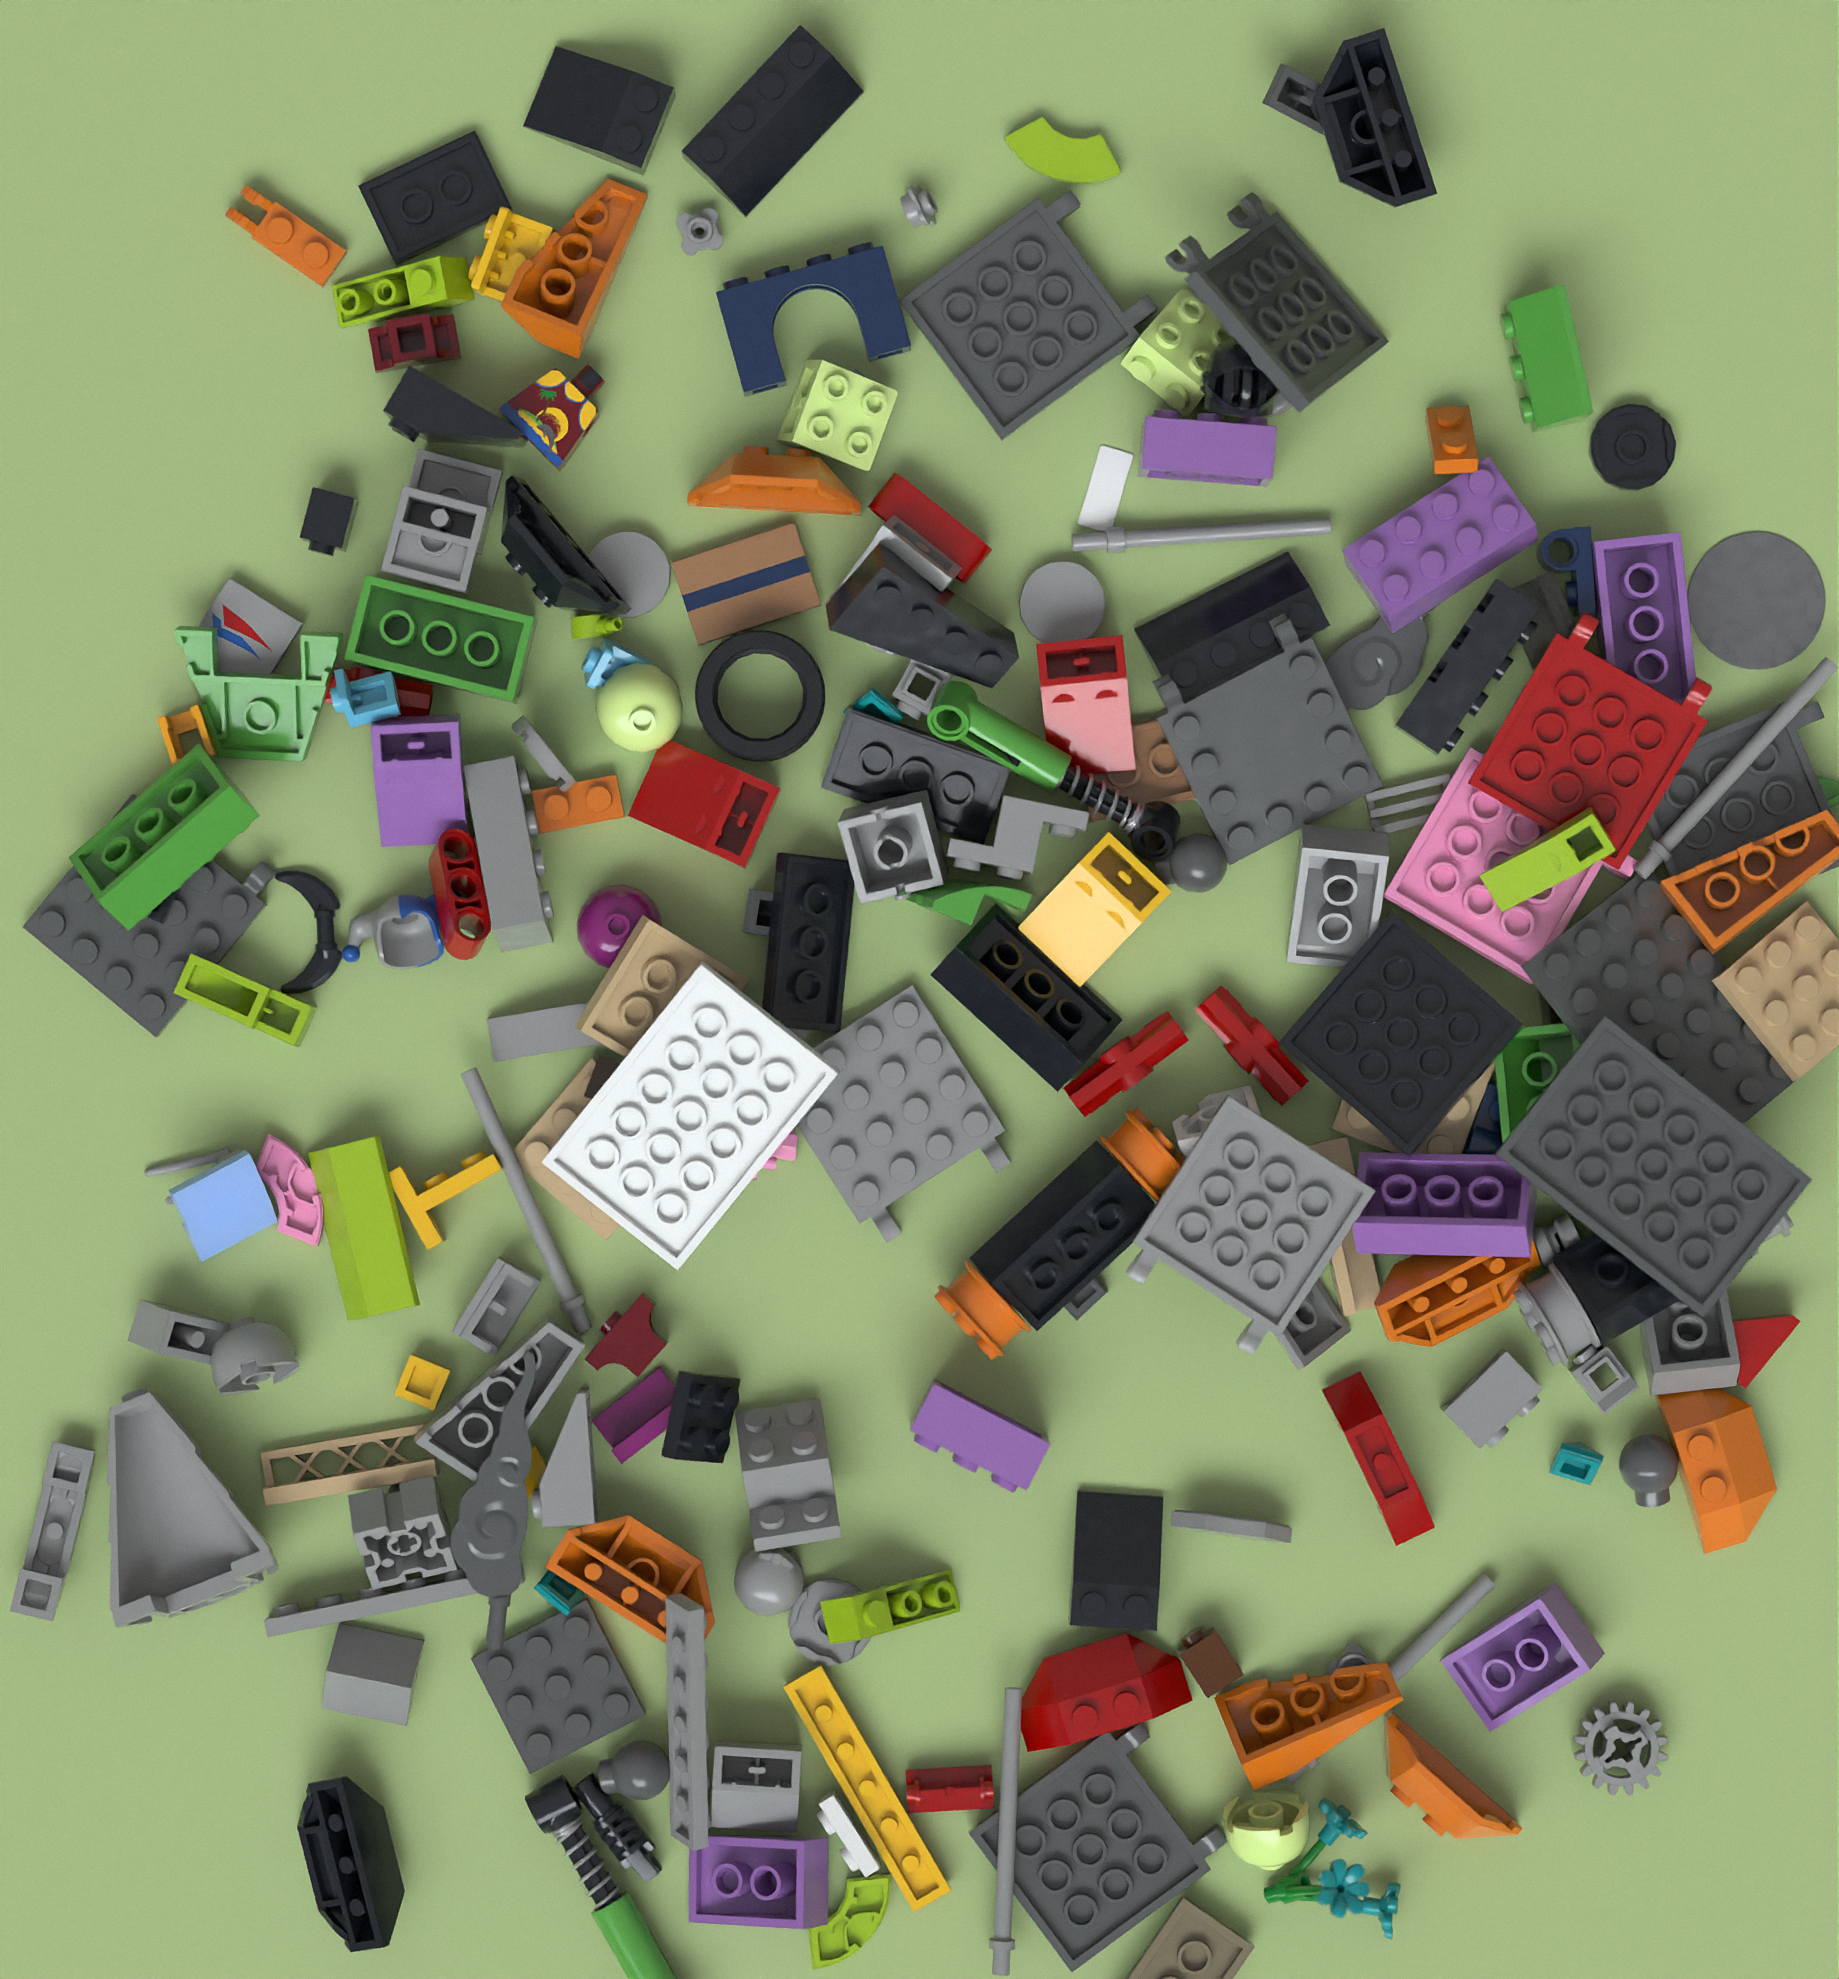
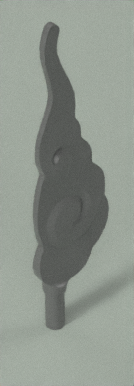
[1324,602,1442,710]
[450,1351,536,1650]

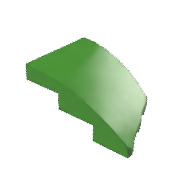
[899,879,1032,926]

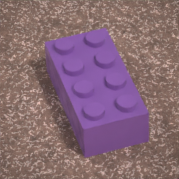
[1343,456,1538,633]
[1592,532,1696,703]
[1352,1152,1537,1257]

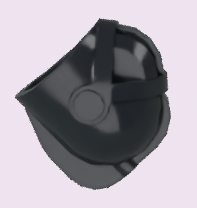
[1200,336,1280,417]

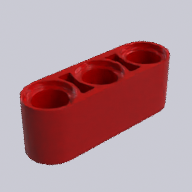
[868,472,992,584]
[428,828,491,960]

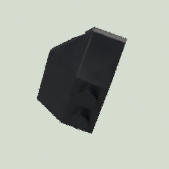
[1313,28,1437,208]
[501,475,632,614]
[297,1776,405,1952]

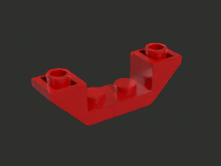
[1321,1371,1435,1546]

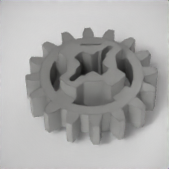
[1573,1700,1668,1795]

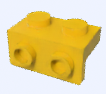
[468,206,556,303]

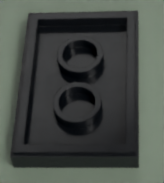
[358,131,513,266]

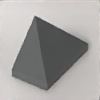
[1262,63,1324,135]

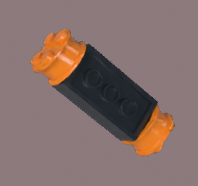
[933,1108,1185,1361]

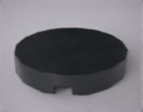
[1589,404,1676,491]

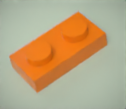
[1425,405,1478,474]
[531,774,625,834]

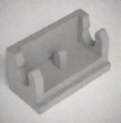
[452,1256,541,1355]

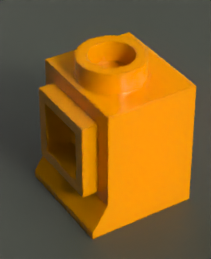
[157,704,218,766]

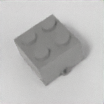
[838,790,949,904]

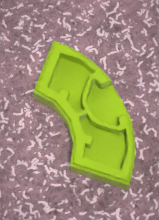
[1004,117,1121,184]
[808,1873,890,1970]

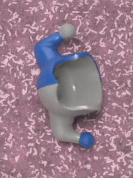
[342,890,472,969]

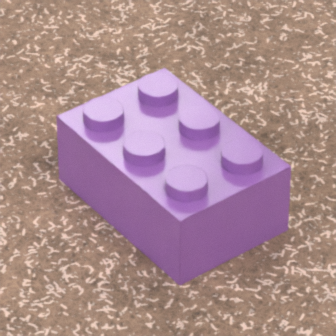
[1138,410,1277,487]
[910,1379,1051,1493]

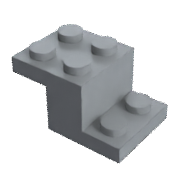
[381,449,503,593]
[946,795,1089,881]
[735,1398,841,1552]

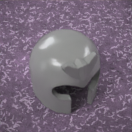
[734,1547,804,1616]

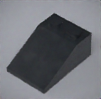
[523,46,676,175]
[383,365,528,448]
[1068,1491,1163,1631]

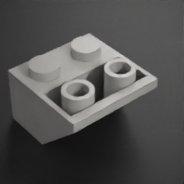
[711,1740,803,1832]

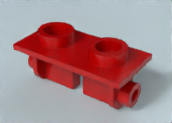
[905,1765,994,1813]

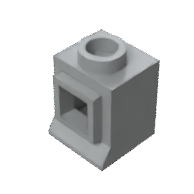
[892,659,953,720]
[1568,1344,1640,1414]

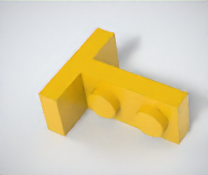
[389,1150,503,1250]

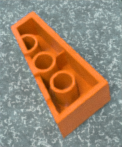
[1659,810,1839,955]

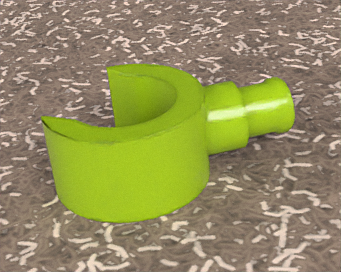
[571,615,623,640]

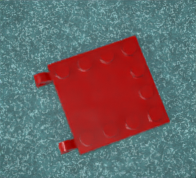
[1468,611,1713,870]

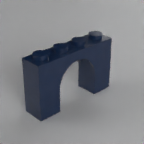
[716,242,911,397]

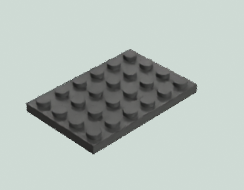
[1521,872,1795,1124]
[1495,1016,1812,1318]

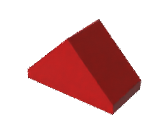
[1732,1314,1801,1388]

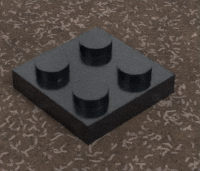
[661,1370,741,1464]

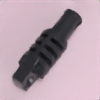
[571,1773,662,1883]

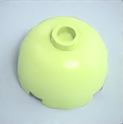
[596,663,683,753]
[1223,1789,1310,1870]

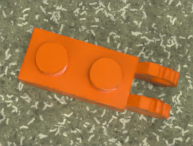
[225,185,348,287]

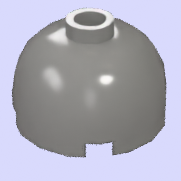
[210,1317,300,1394]

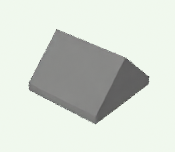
[1273,1279,1352,1370]
[322,1623,424,1726]

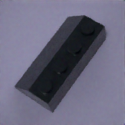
[682,25,864,217]
[1134,552,1330,699]
[930,903,1123,1092]

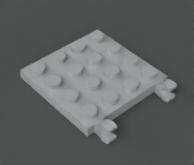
[797,985,1011,1242]
[1126,1094,1375,1355]

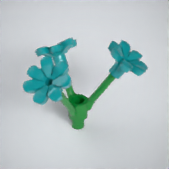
[1264,1797,1401,1940]

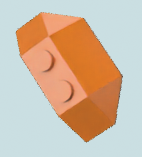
[687,446,861,516]
[1374,1238,1541,1347]
[1655,1388,1777,1554]
[545,1515,715,1644]
[1383,1709,1523,1839]

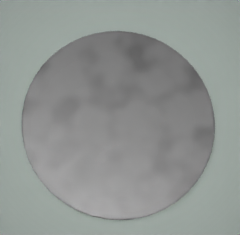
[1688,532,1825,670]

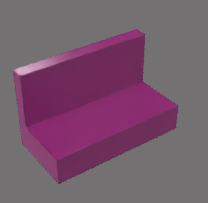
[592,1368,675,1464]

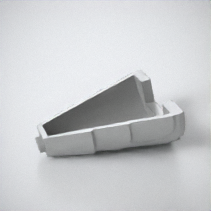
[107,1389,279,1627]

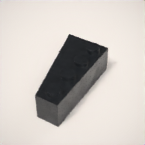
[826,543,1019,688]
[1395,578,1539,756]

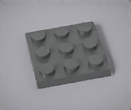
[471,1598,646,1774]

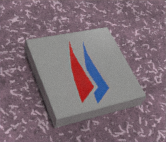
[199,578,304,674]

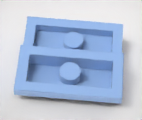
[168,1150,277,1262]

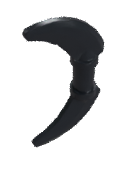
[275,871,343,994]

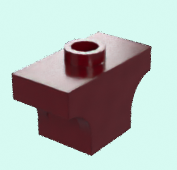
[368,313,462,373]
[584,1292,668,1377]

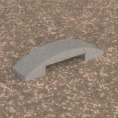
[487,1002,602,1062]
[10,1441,96,1621]

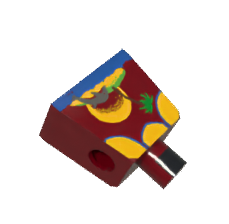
[499,364,606,471]

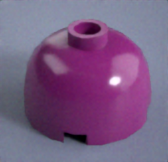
[576,884,662,968]

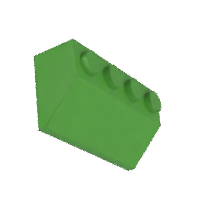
[68,743,260,931]

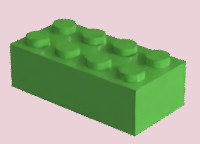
[344,574,537,704]

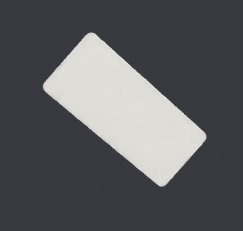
[1078,445,1133,532]

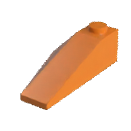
[501,178,648,359]
[1214,1662,1403,1791]

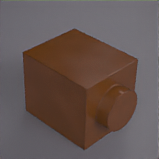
[1177,1626,1244,1698]

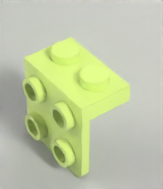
[1120,289,1231,418]

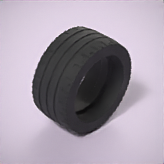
[695,630,825,762]

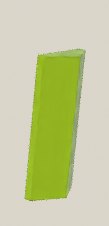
[307,1136,420,1321]

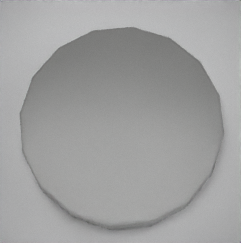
[589,532,670,618]
[1019,561,1106,643]
[511,715,577,792]
[788,1578,871,1666]

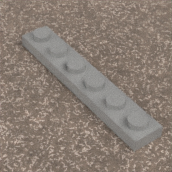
[264,1563,526,1637]
[665,1593,711,1851]

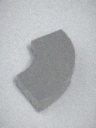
[1170,1509,1292,1543]

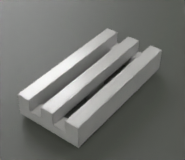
[1364,773,1450,833]

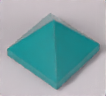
[843,687,904,722]
[1549,1442,1603,1485]
[534,1570,585,1616]

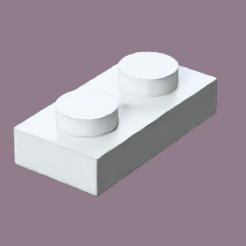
[816,1789,880,1878]

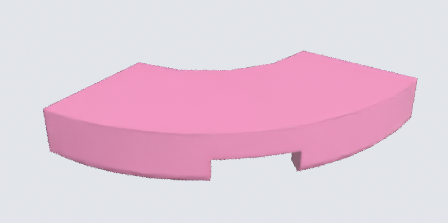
[256,1134,324,1246]

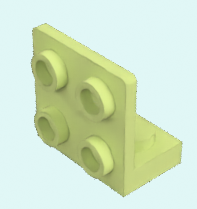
[777,359,898,471]

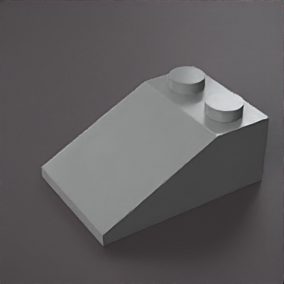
[1286,824,1389,968]
[1640,1290,1740,1395]
[532,1388,598,1528]

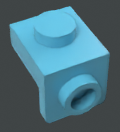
[581,637,651,689]
[330,668,401,728]

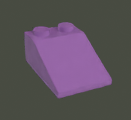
[1441,1582,1605,1732]
[689,1835,828,1929]

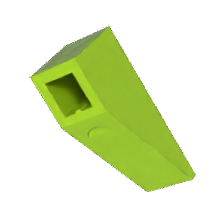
[332,256,475,328]
[1479,807,1616,912]
[820,1569,960,1644]

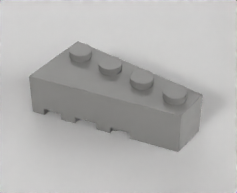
[463,756,554,952]
[414,1316,585,1483]

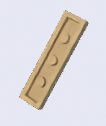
[1307,1136,1380,1316]
[260,1423,440,1506]

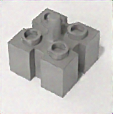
[348,1475,457,1590]

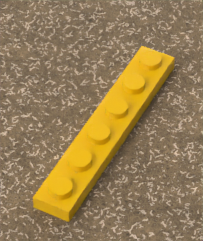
[783,1664,951,1912]

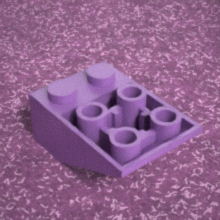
[371,714,468,847]

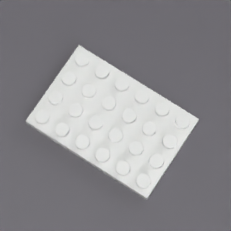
[542,962,840,1270]

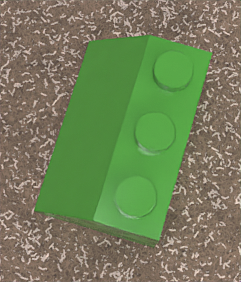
[1500,284,1593,432]
[1495,1023,1580,1142]

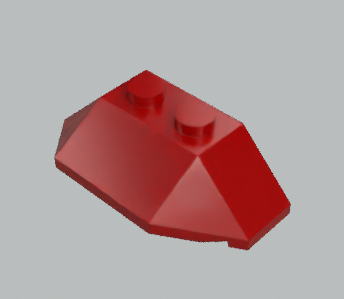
[1021,1632,1193,1752]

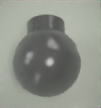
[1155,833,1227,893]
[1618,1434,1679,1507]
[598,1740,670,1800]

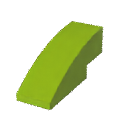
[173,953,317,1047]

